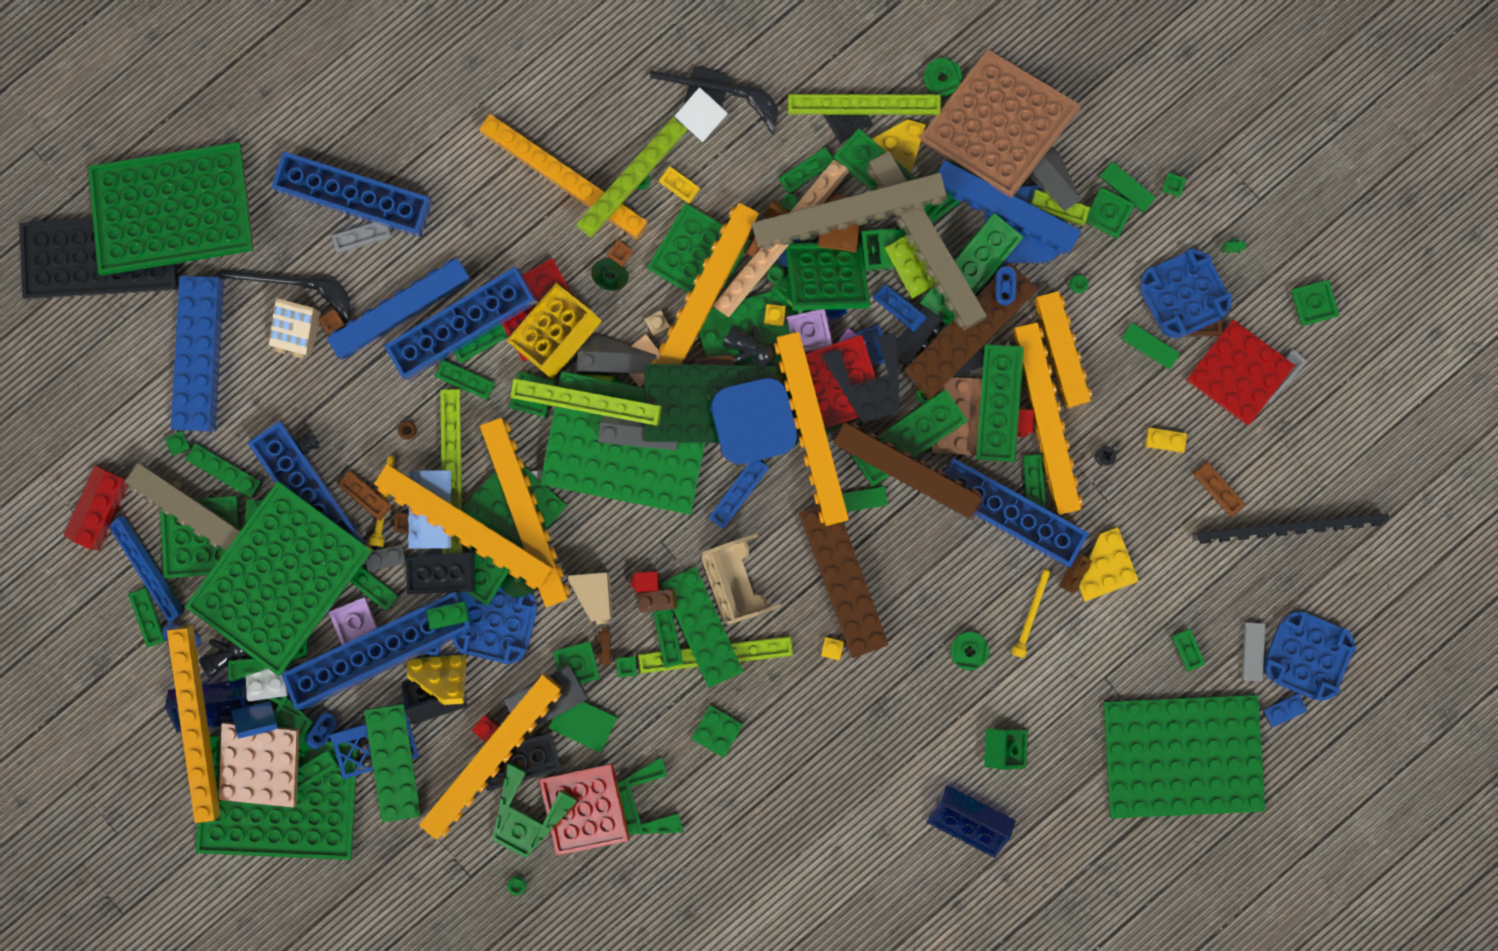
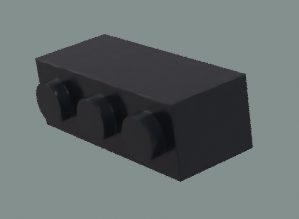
[897,306,942,367]

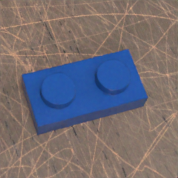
[1262,693,1307,727]

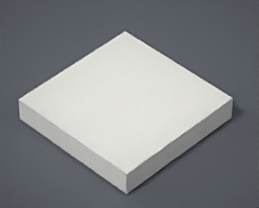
[674,87,728,142]

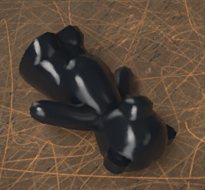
[723,325,775,369]
[199,639,253,678]

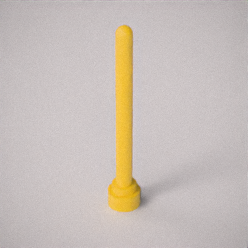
[368,455,395,547]
[1010,569,1050,659]

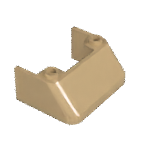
[702,533,782,624]

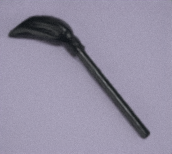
[650,71,778,135]
[219,270,350,323]

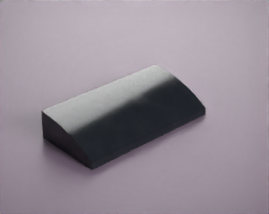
[476,730,562,791]

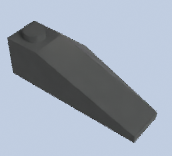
[1029,146,1080,211]
[577,335,657,374]
[598,415,677,450]

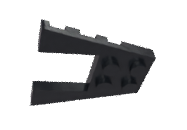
[822,332,900,423]

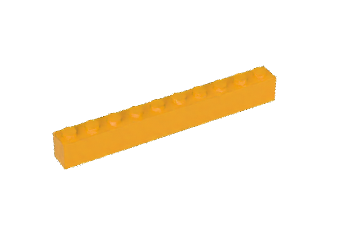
[479,114,648,241]
[651,203,759,364]
[1013,323,1083,515]
[774,332,849,526]
[480,418,571,608]
[374,464,554,589]
[167,624,220,823]
[419,673,563,840]

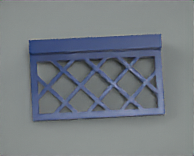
[330,712,419,779]

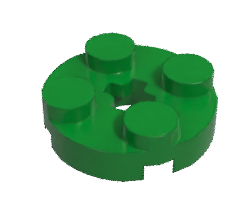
[923,58,962,97]
[950,632,989,671]

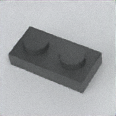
[366,545,406,572]

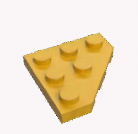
[872,119,925,173]
[1079,527,1139,602]
[407,654,467,705]

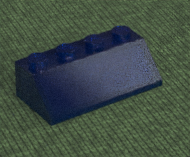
[165,679,252,732]
[926,785,1016,858]

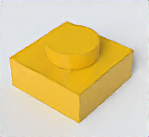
[764,304,786,326]
[821,637,844,660]

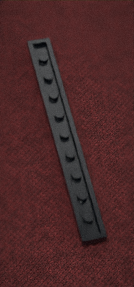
[1192,514,1389,544]

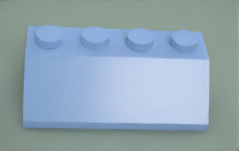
[408,471,451,549]

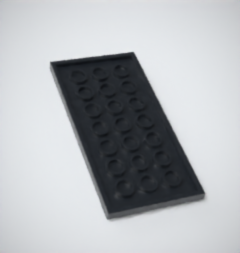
[19,218,178,299]

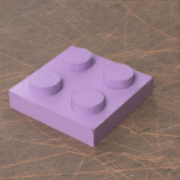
[787,310,832,353]
[329,597,378,645]

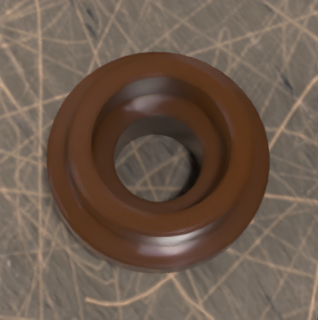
[398,421,417,440]

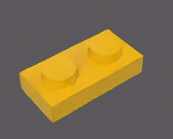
[658,166,700,204]
[1145,428,1187,453]

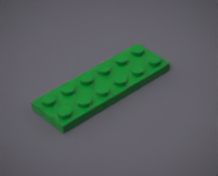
[834,129,945,220]
[919,212,1023,325]
[976,345,1024,463]
[851,390,968,487]
[661,567,744,688]
[364,703,421,823]

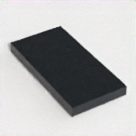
[406,552,476,595]
[504,664,589,732]

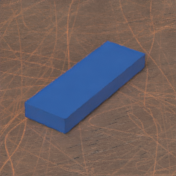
[872,284,927,332]

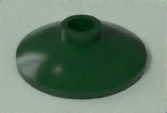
[591,259,629,291]
[501,574,536,598]

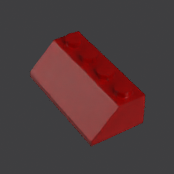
[64,465,128,550]

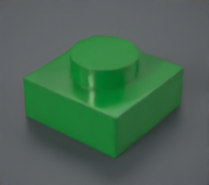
[1161,172,1186,198]
[1222,239,1246,253]
[165,431,192,457]
[616,656,637,677]

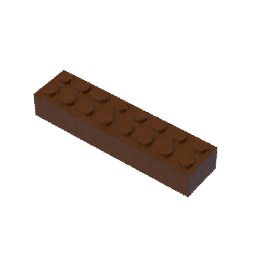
[902,263,1038,401]
[833,422,984,521]
[798,505,889,659]

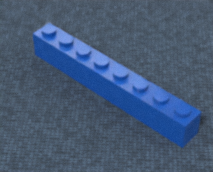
[937,160,1081,255]
[327,258,472,360]

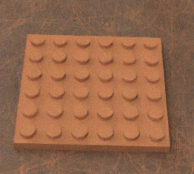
[919,49,1081,198]

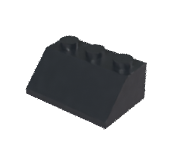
[402,680,468,725]

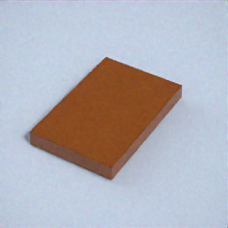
[818,193,860,252]

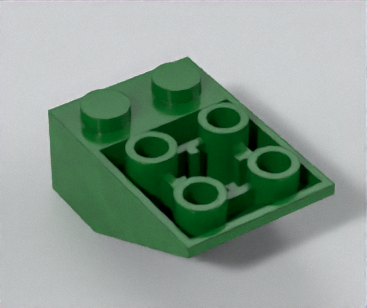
[861,229,906,273]

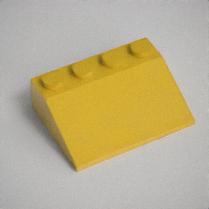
[507,283,602,379]

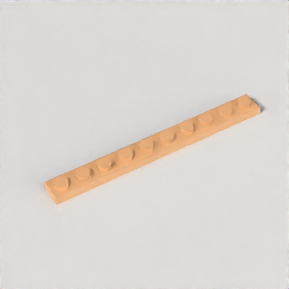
[713,160,849,317]

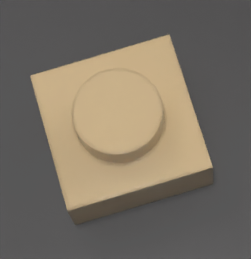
[644,310,670,336]

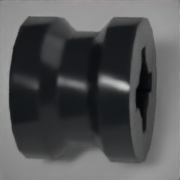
[297,431,320,455]
[1095,446,1117,466]

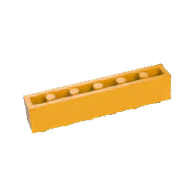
[1034,291,1092,409]

